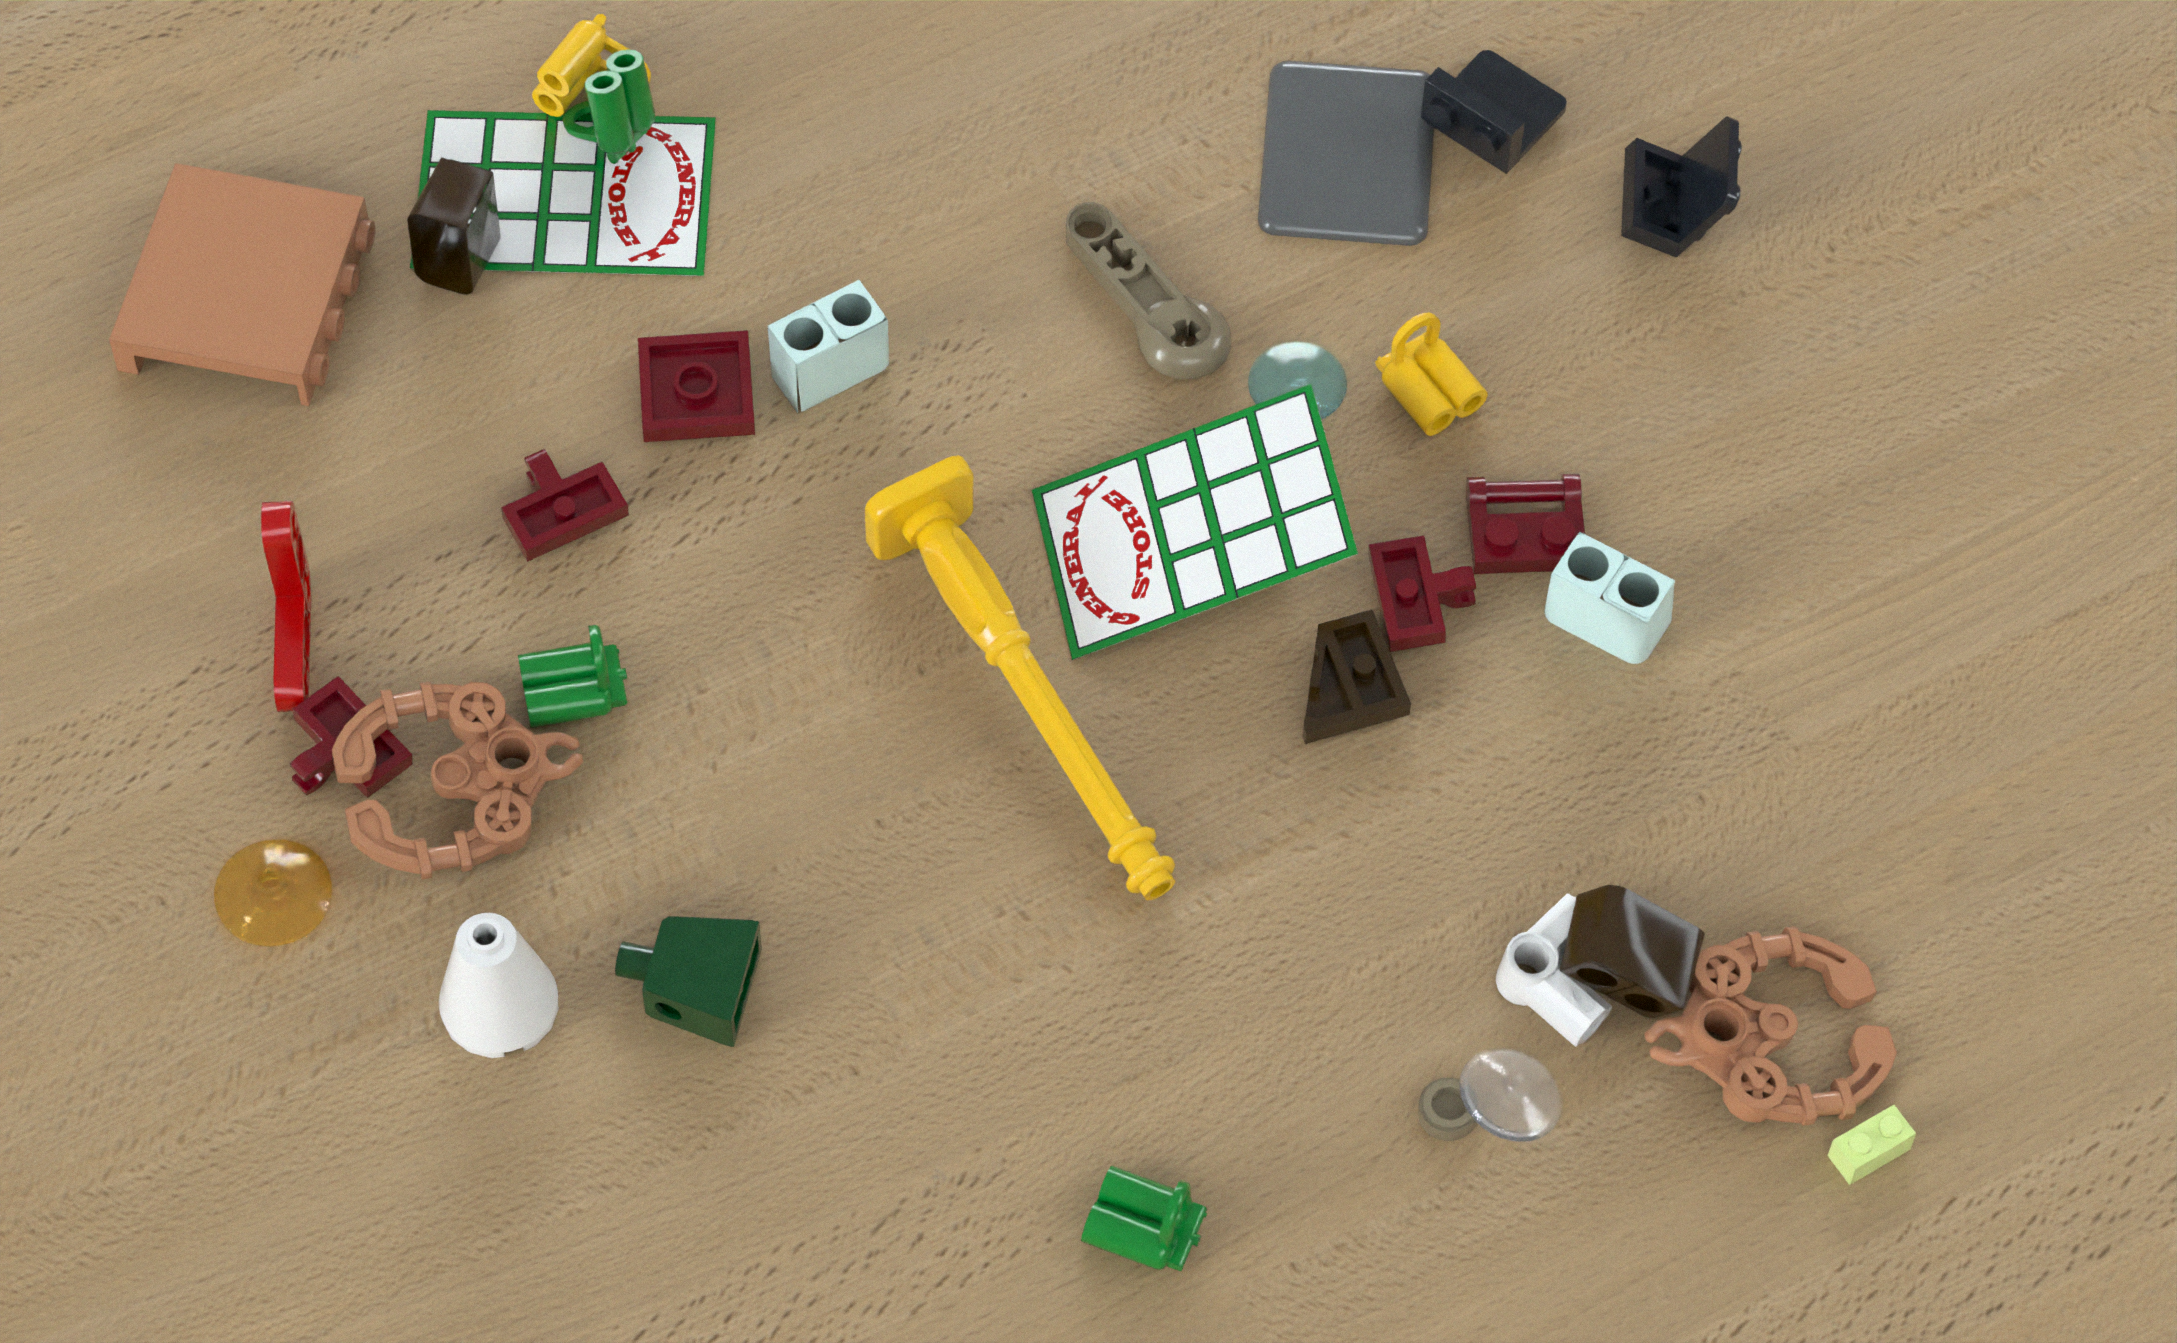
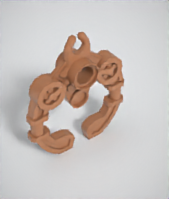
[332,682,584,880]
[1644,926,1897,1126]

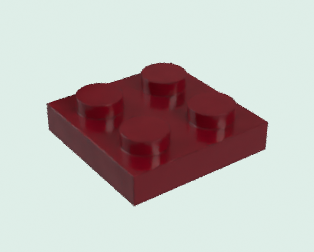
[638,330,755,442]

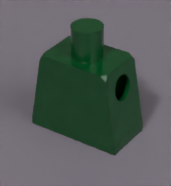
[615,916,762,1047]

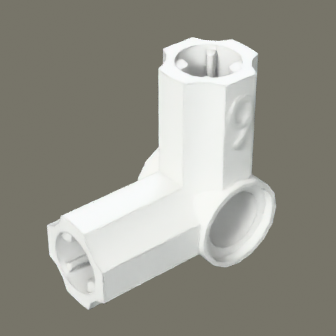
[1496,893,1612,1047]

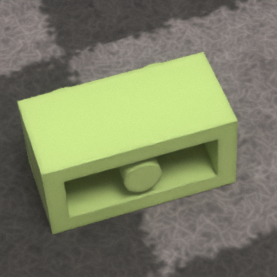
[1828,1105,1916,1185]

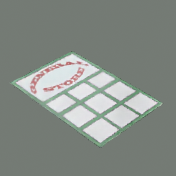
[410,110,716,276]
[1032,384,1358,660]

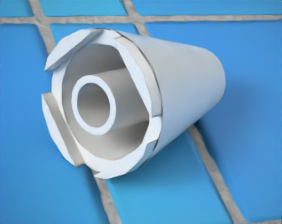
[439,913,559,1058]

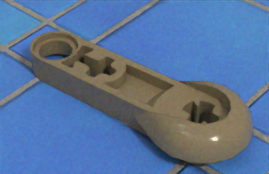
[1066,202,1232,379]

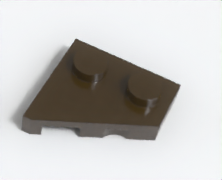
[1303,609,1411,744]

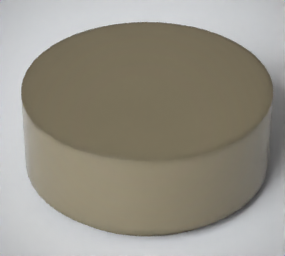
[1418,1078,1479,1141]

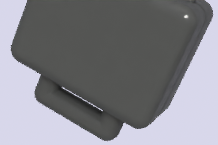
[1258,61,1434,246]

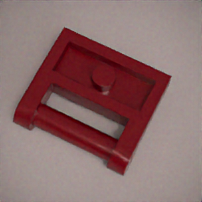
[1466,473,1585,574]

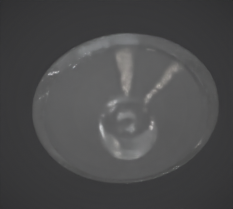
[1460,1048,1562,1142]

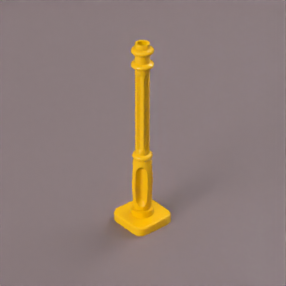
[865,455,1175,900]

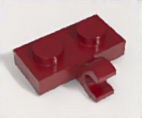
[501,449,629,562]
[1368,535,1476,652]
[290,676,413,798]

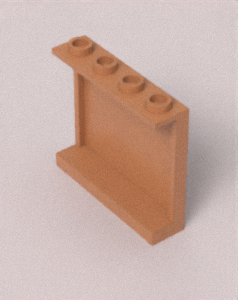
[109,163,375,406]

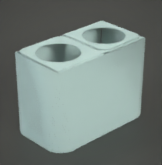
[768,280,889,413]
[1544,532,1675,664]

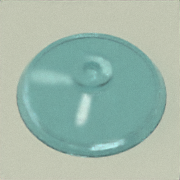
[1248,342,1347,420]

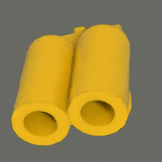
[532,14,651,117]
[1375,312,1488,436]

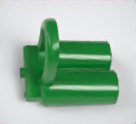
[563,49,655,164]
[518,625,627,728]
[1081,1166,1207,1271]

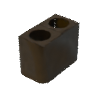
[407,157,501,295]
[1560,885,1705,1018]

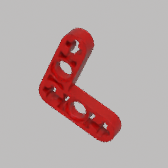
[261,501,311,712]

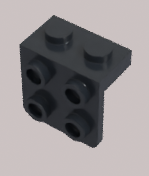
[1421,50,1567,174]
[1621,116,1742,257]

